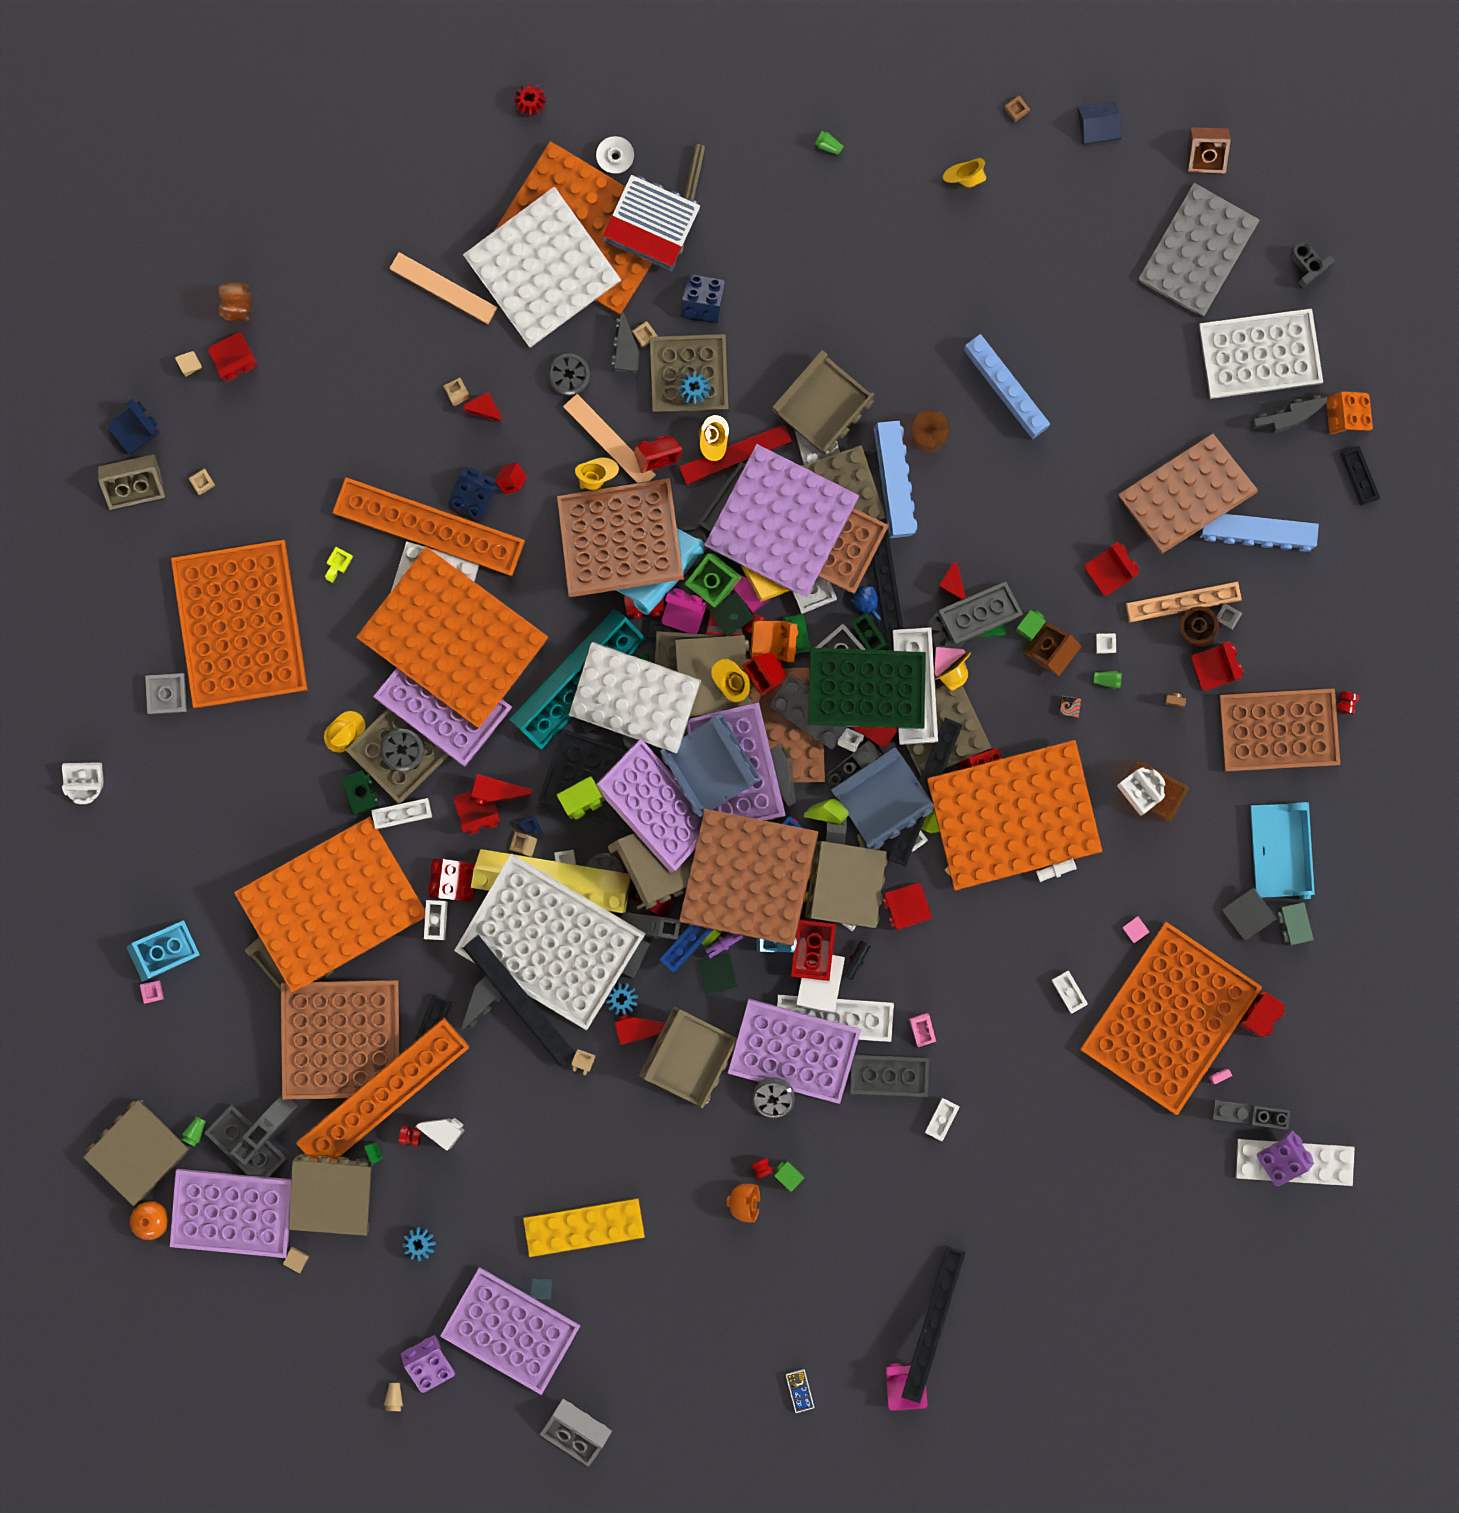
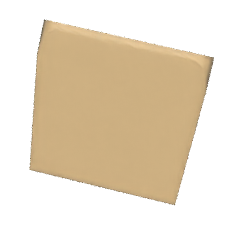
[175,351,202,376]
[443,378,470,406]
[509,832,537,857]
[283,1247,309,1273]

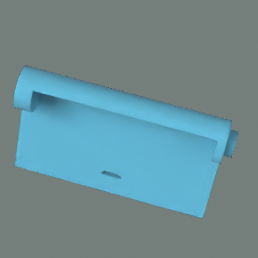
[616,528,706,615]
[1250,802,1315,900]

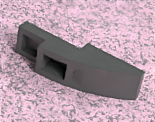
[1251,395,1328,434]
[230,1095,298,1165]
[1210,1099,1290,1130]

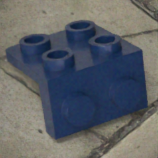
[681,274,725,323]
[108,399,160,454]
[448,467,499,522]

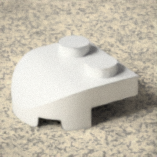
[62,763,104,804]
[1117,768,1165,816]

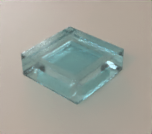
[532,1278,552,1299]

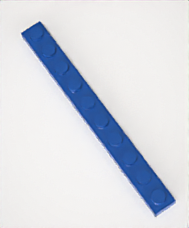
[659,816,802,973]

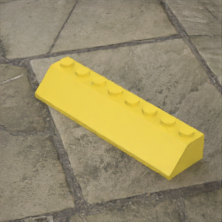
[471,849,631,913]

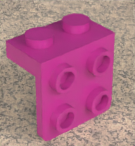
[662,588,707,634]
[885,1363,928,1411]

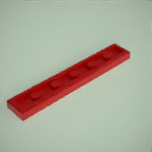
[679,424,792,485]

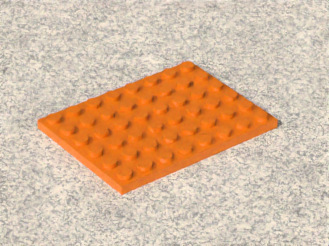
[494,141,653,315]
[171,540,308,709]
[356,546,549,729]
[926,740,1103,890]
[234,817,425,994]
[1079,922,1262,1115]

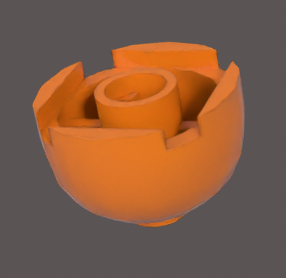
[727,1183,760,1223]
[129,1201,169,1240]

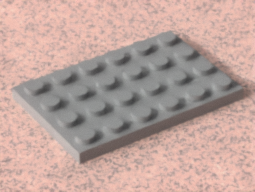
[1137,183,1260,318]

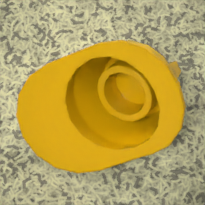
[943,158,986,188]
[698,415,729,461]
[575,457,619,490]
[935,652,971,691]
[711,659,750,702]
[324,711,366,753]

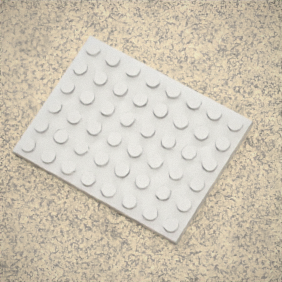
[454,854,645,1030]

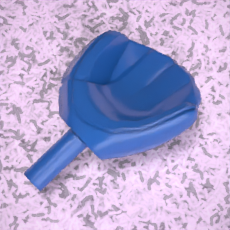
[851,586,882,622]

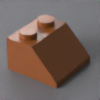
[1188,128,1231,173]
[1023,622,1081,676]

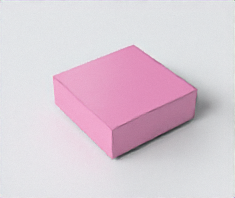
[1122,916,1149,943]
[140,980,164,1004]
[1209,1069,1232,1084]

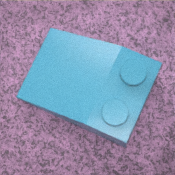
[126,920,200,982]

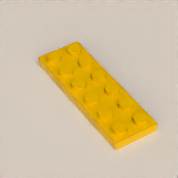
[523,1198,645,1257]

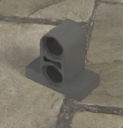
[1291,242,1336,289]
[825,819,847,845]

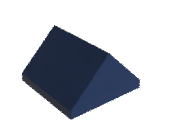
[1078,102,1121,144]

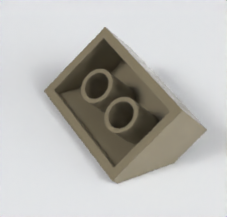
[98,454,165,510]

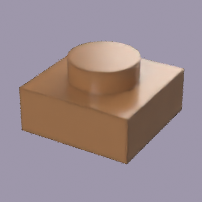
[1163,693,1186,708]

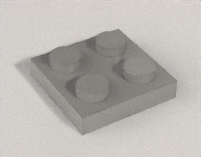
[145,673,187,714]

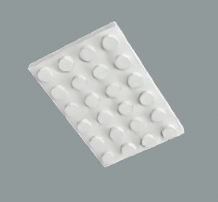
[1198,309,1323,399]
[569,642,701,753]

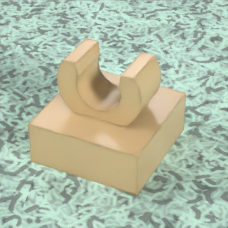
[572,1049,595,1075]

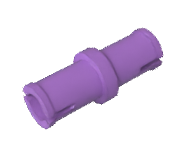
[704,933,743,959]

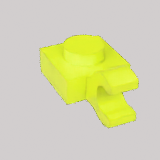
[325,547,353,583]

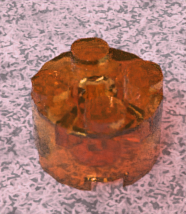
[219,282,252,321]
[910,410,949,452]

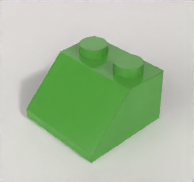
[685,554,742,608]

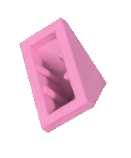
[934,647,966,678]
[908,1013,936,1047]

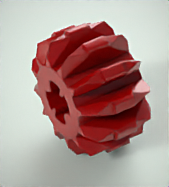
[514,83,546,117]

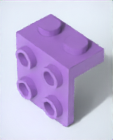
[1257,1130,1314,1186]
[400,1335,455,1393]

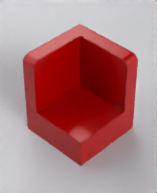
[495,462,527,495]

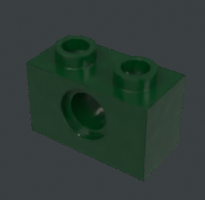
[851,612,889,650]
[341,770,379,815]

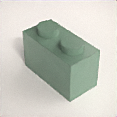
[1277,902,1314,946]

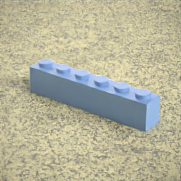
[964,334,1050,439]
[873,421,917,539]
[1199,514,1319,552]

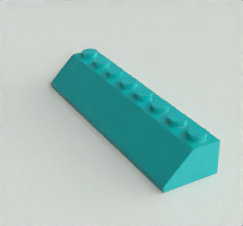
[509,608,646,750]

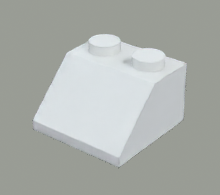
[416,1118,465,1151]

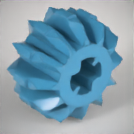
[678,372,711,405]
[605,983,638,1016]
[402,1227,436,1261]

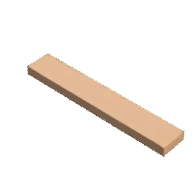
[390,252,498,324]
[563,394,656,483]
[1125,582,1242,623]

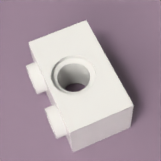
[424,900,448,940]

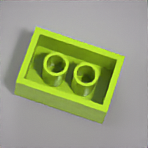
[557,776,605,820]

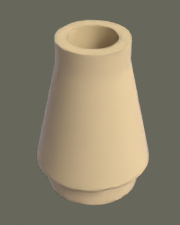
[384,1383,403,1411]

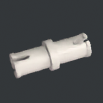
[1036,858,1077,882]

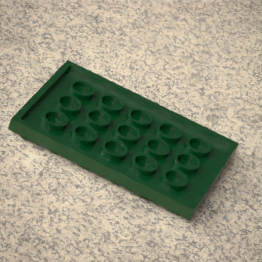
[808,648,926,729]

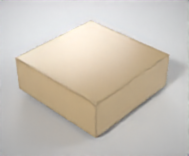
[631,321,658,348]
[188,468,216,495]

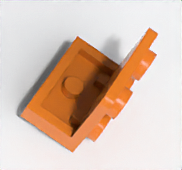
[1326,392,1373,434]
[750,621,798,662]

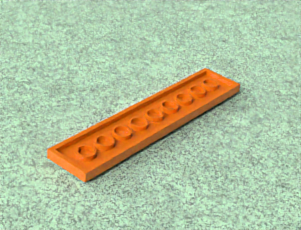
[332,477,525,576]
[296,1018,469,1159]

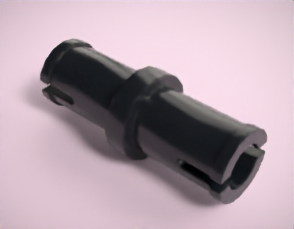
[842,940,871,980]

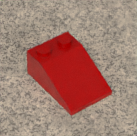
[791,916,836,981]

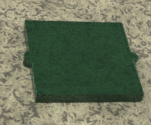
[709,592,754,637]
[698,954,737,995]

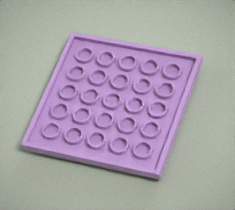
[704,444,859,598]

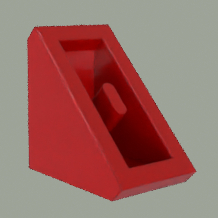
[464,392,502,422]
[938,562,966,601]

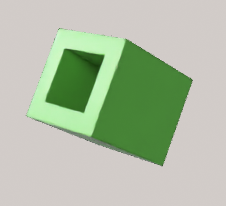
[1015,610,1046,642]
[774,1161,804,1192]

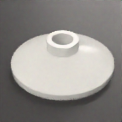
[596,136,634,174]

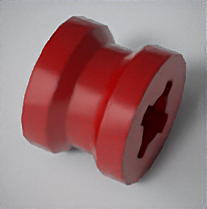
[750,1157,774,1179]

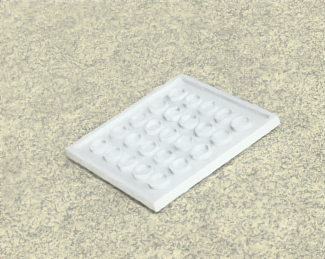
[463,187,622,348]

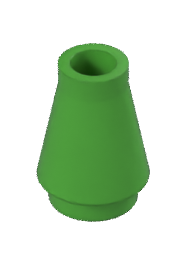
[814,131,844,155]
[1094,670,1122,689]
[181,1117,206,1147]

